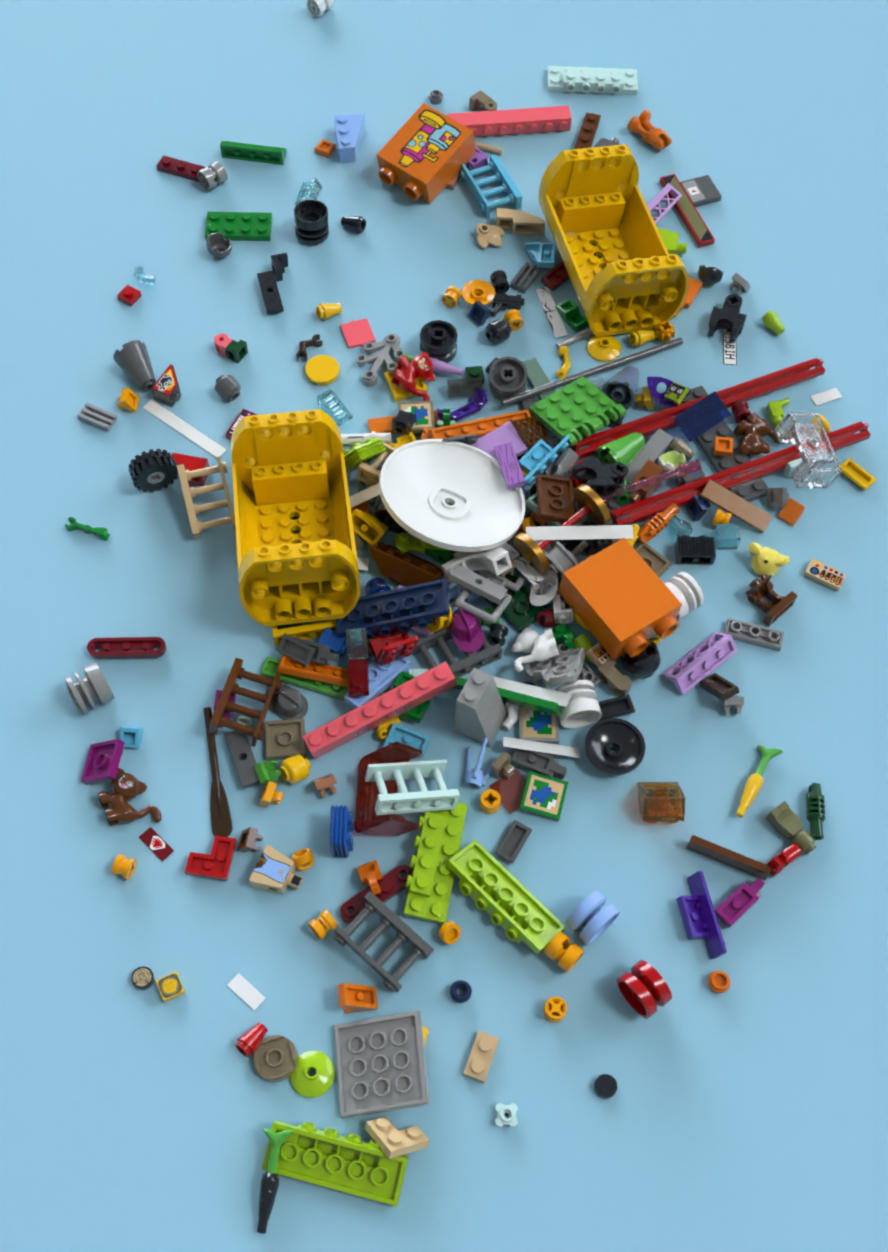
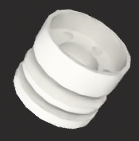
[664,572,704,621]
[555,680,602,729]

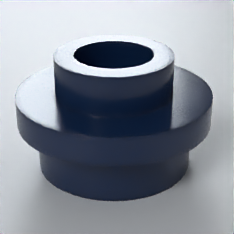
[450,980,472,1003]

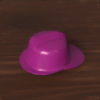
[448,609,484,653]

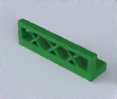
[220,141,287,165]

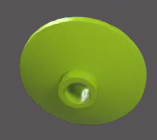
[290,1051,335,1098]

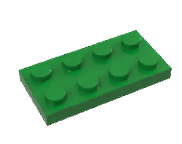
[205,212,272,241]

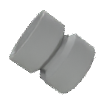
[197,161,228,190]

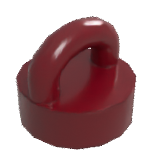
[536,608,555,628]

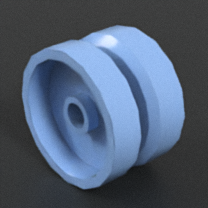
[566,890,620,945]

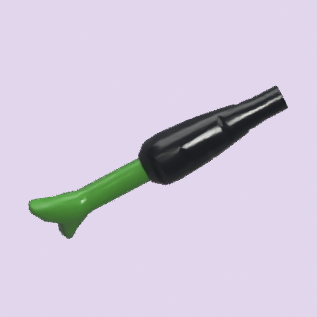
[257,1129,293,1234]

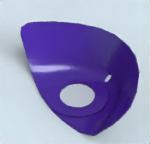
[647,377,691,406]

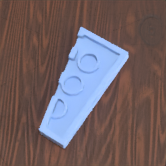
[344,655,412,709]

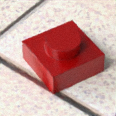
[117,285,142,307]

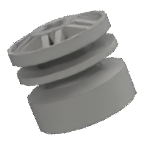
[64,662,115,714]

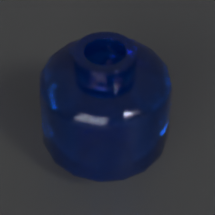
[365,577,391,595]

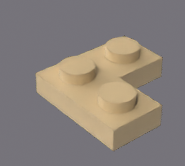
[365,1116,429,1159]

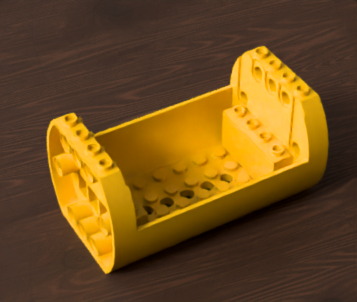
[538,144,690,337]
[231,409,361,627]

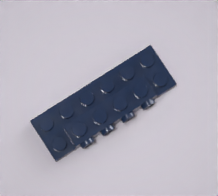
[336,578,450,640]

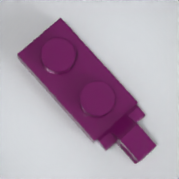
[715,878,765,928]

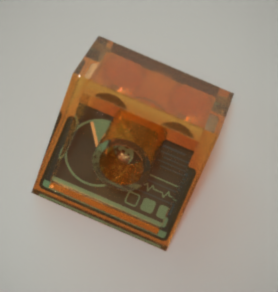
[637,782,685,823]

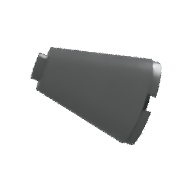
[113,340,156,390]

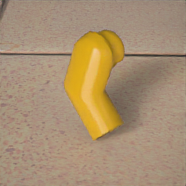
[376,717,401,740]

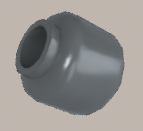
[215,375,241,401]

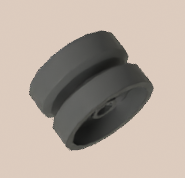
[489,356,528,401]

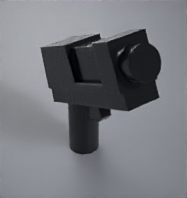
[490,293,525,316]

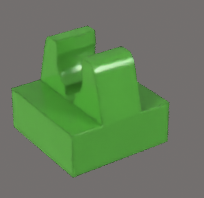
[254,760,282,784]

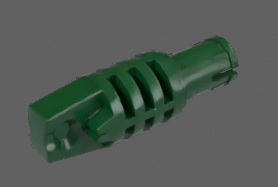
[806,783,826,840]

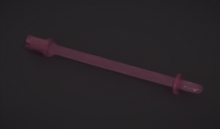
[574,459,702,510]

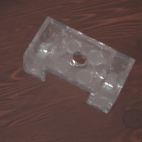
[774,412,842,488]

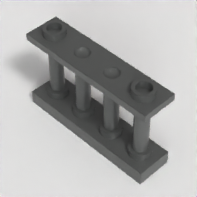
[412,616,503,677]
[334,891,434,992]

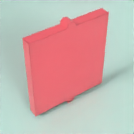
[340,318,376,349]

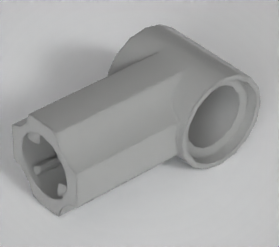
[546,447,579,479]

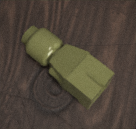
[766,801,816,855]

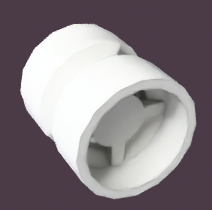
[306,0,334,17]

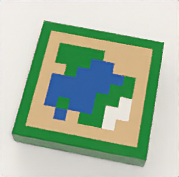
[519,771,568,821]

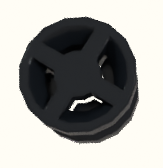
[486,623,509,646]

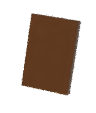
[535,474,576,525]

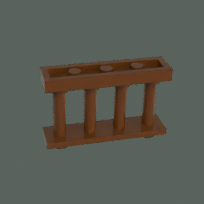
[209,658,283,747]

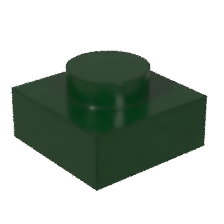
[465,366,484,385]

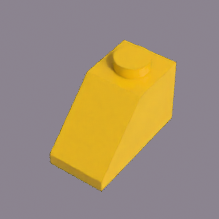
[352,509,389,546]

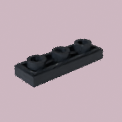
[257,270,284,314]

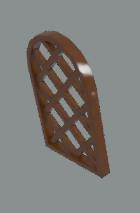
[512,417,548,446]

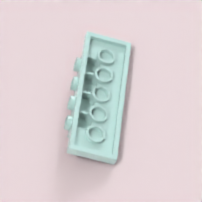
[547,66,638,95]

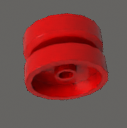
[616,960,672,1019]

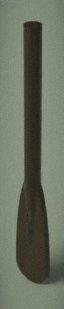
[203,707,233,837]

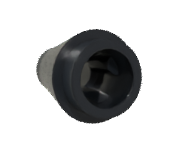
[341,216,366,233]

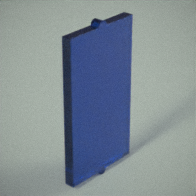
[674,391,731,442]

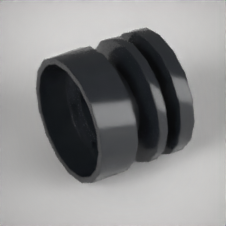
[294,200,329,244]

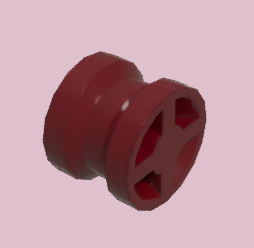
[731,402,751,423]

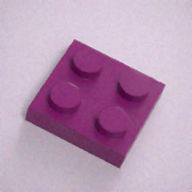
[81,739,125,785]

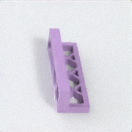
[647,183,683,224]
[662,631,738,695]

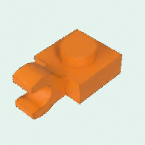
[357,860,383,895]

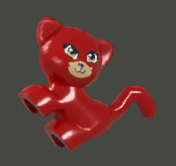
[391,352,435,401]

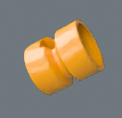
[544,931,585,973]

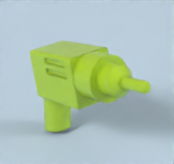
[766,398,790,434]

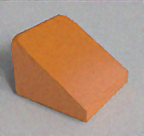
[777,498,805,526]

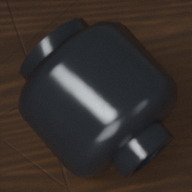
[485,319,511,344]

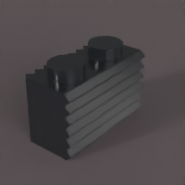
[675,535,716,564]

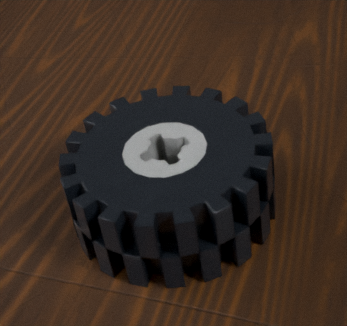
[128,449,178,492]

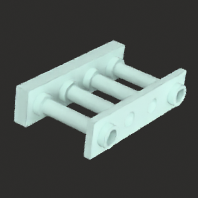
[365,760,460,815]

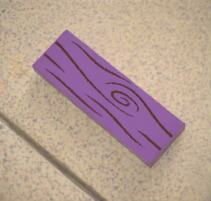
[494,442,526,490]

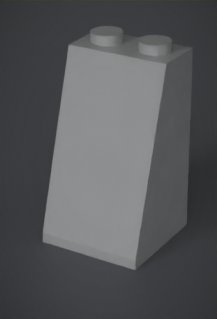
[454,668,507,748]

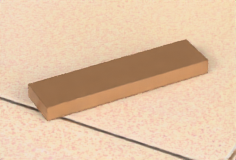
[700,480,773,533]

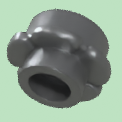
[428,90,443,104]

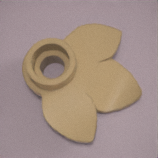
[475,223,505,249]

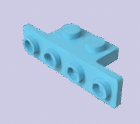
[518,435,570,489]

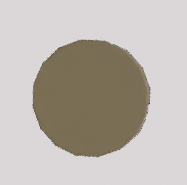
[253,1035,298,1082]

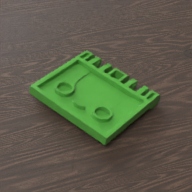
[529,376,626,447]

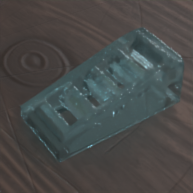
[317,388,353,426]

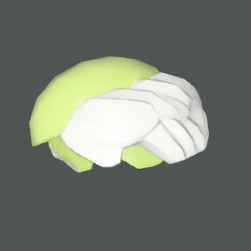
[658,450,686,474]

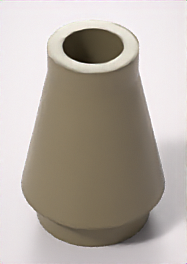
[668,437,696,460]

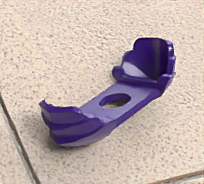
[437,389,488,423]

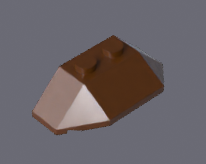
[370,541,444,587]

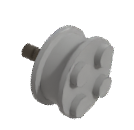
[544,540,589,579]

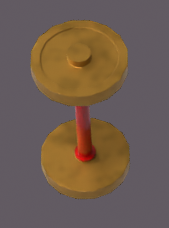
[513,484,611,575]

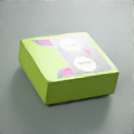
[664,382,689,405]

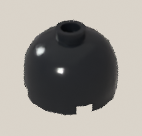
[620,641,661,678]

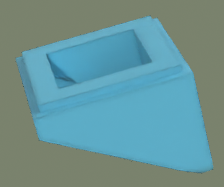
[119,726,143,749]

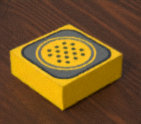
[156,971,185,1002]

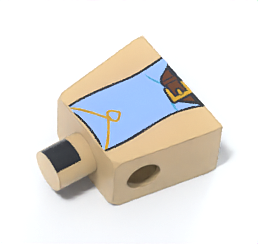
[249,845,303,895]

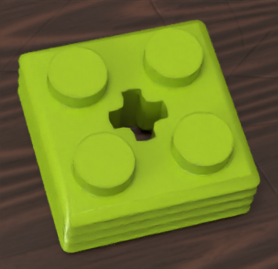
[344,437,387,471]

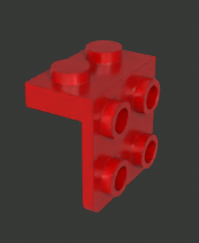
[369,631,419,664]

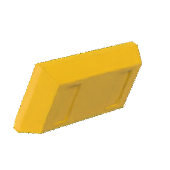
[837,458,877,490]

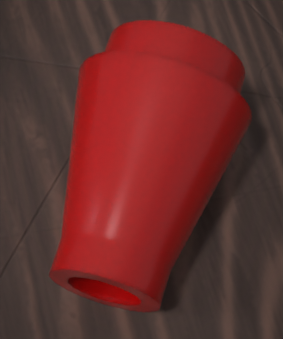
[235,1022,268,1057]

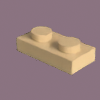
[463,1031,499,1083]

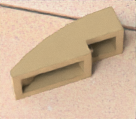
[496,208,545,235]

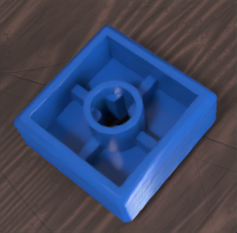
[329,805,354,858]

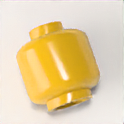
[279,754,311,784]

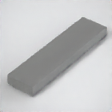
[624,428,674,491]

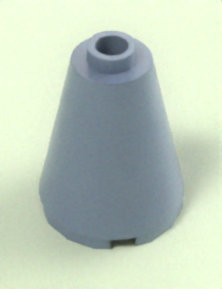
[602,365,639,410]

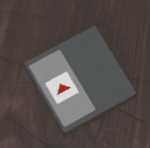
[680,175,722,207]

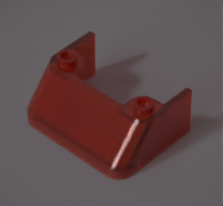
[354,741,422,836]

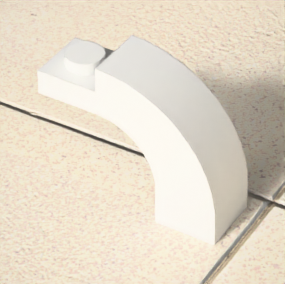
[442,547,512,584]

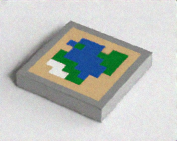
[518,706,559,744]

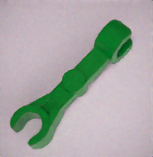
[65,517,110,541]

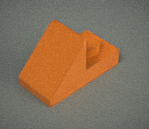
[338,983,378,1013]

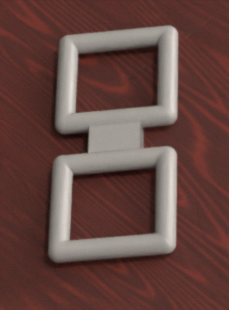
[454,570,527,623]

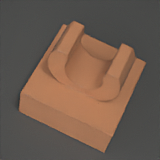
[312,773,337,798]

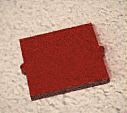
[490,769,526,814]

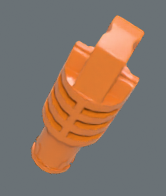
[637,503,680,544]

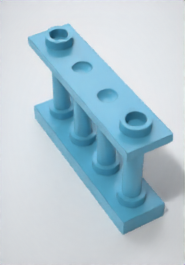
[460,154,523,218]

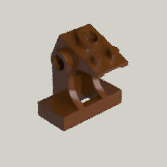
[745,575,798,627]

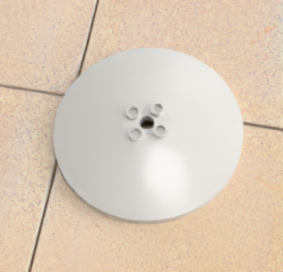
[379,439,525,552]

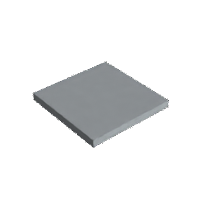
[334,1010,430,1119]

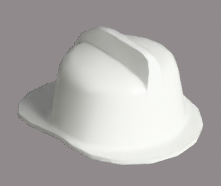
[530,570,560,606]

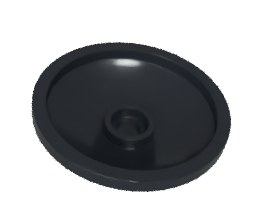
[584,718,645,775]

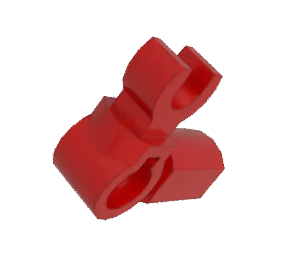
[766,842,802,877]

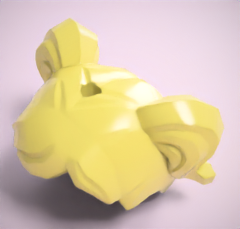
[749,543,790,576]

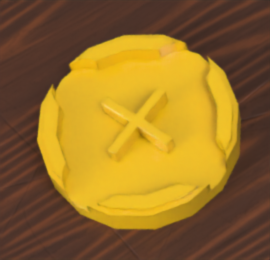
[305,355,340,386]

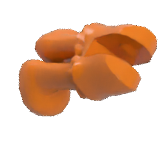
[627,109,672,151]

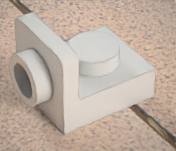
[553,594,574,624]

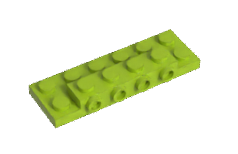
[403,802,468,925]
[446,840,566,955]
[261,1121,409,1207]

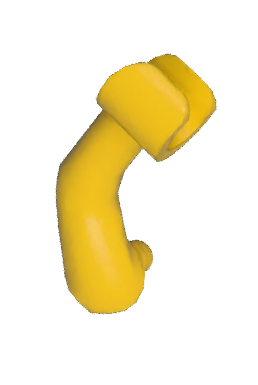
[556,346,571,379]

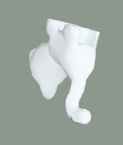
[511,628,560,672]

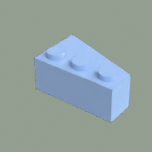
[334,113,365,163]

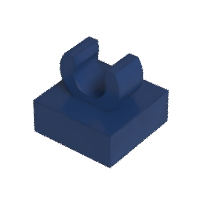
[468,301,491,325]
[686,495,711,521]

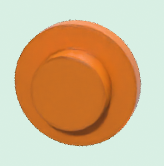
[708,971,730,993]

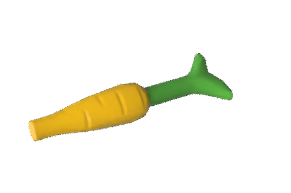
[736,745,783,818]

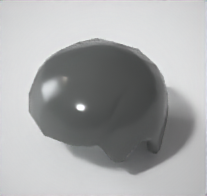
[207,233,232,258]

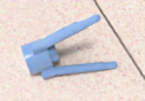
[464,738,495,789]

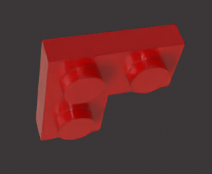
[185,835,237,881]

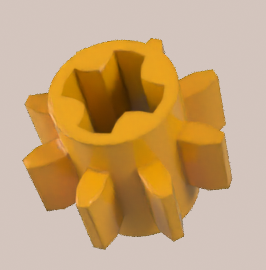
[654,321,676,342]

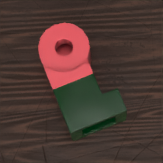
[214,333,248,363]

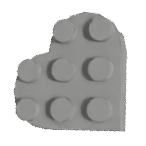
[525,647,585,688]

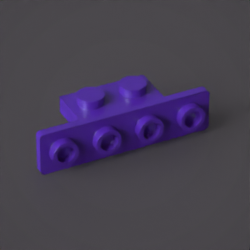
[676,871,727,959]

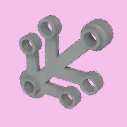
[356,334,405,387]

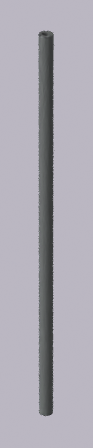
[501,338,683,407]

